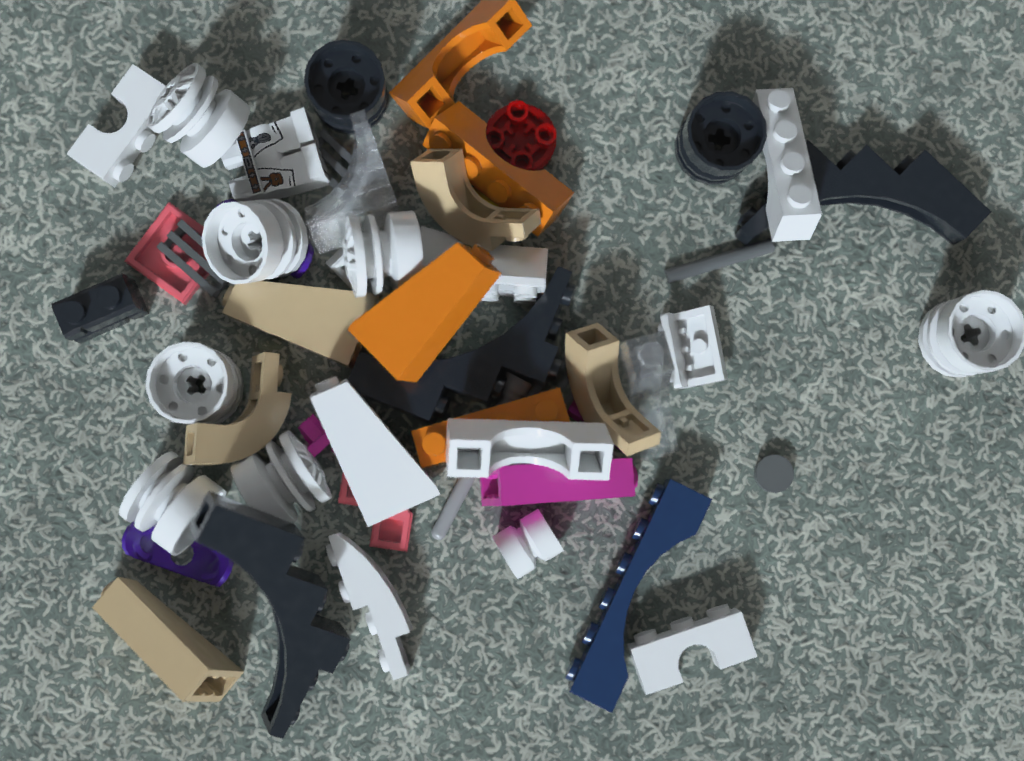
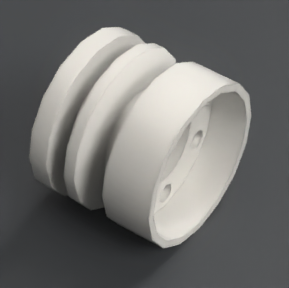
[147,63,250,168]
[202,199,308,284]
[343,211,424,298]
[918,290,1024,378]
[145,342,244,424]
[230,430,332,523]
[119,451,226,556]

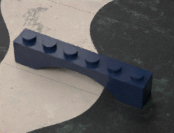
[565,479,712,713]

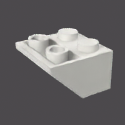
[472,245,548,305]

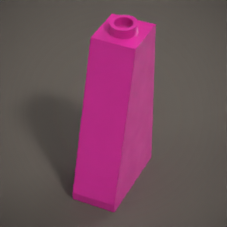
[480,458,638,506]

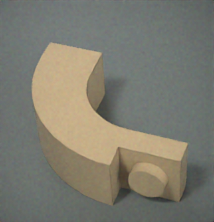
[410,149,541,251]
[565,323,661,456]
[183,352,292,466]

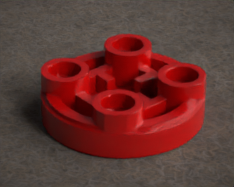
[486,100,557,171]

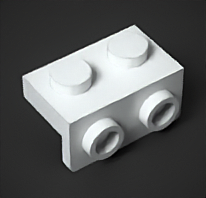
[658,305,728,389]

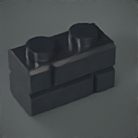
[51,273,149,344]

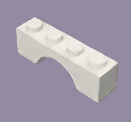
[753,88,822,242]
[446,419,613,480]

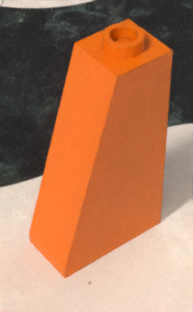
[347,242,502,382]

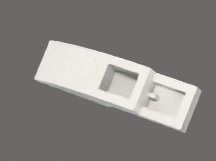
[326,532,413,680]

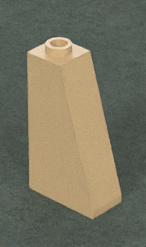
[222,281,381,369]
[92,577,244,702]

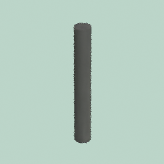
[664,238,775,284]

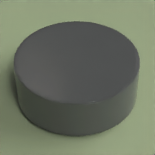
[754,455,794,493]

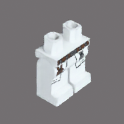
[221,107,330,201]

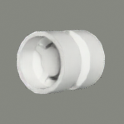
[492,509,564,579]

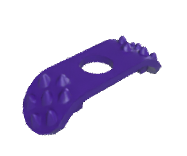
[122,521,234,587]

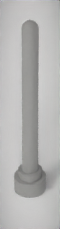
[431,372,532,540]

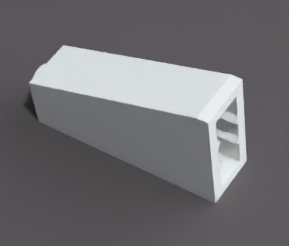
[310,376,440,527]

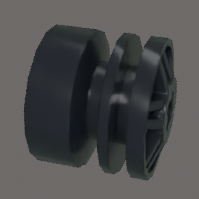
[304,39,389,135]
[675,91,767,185]

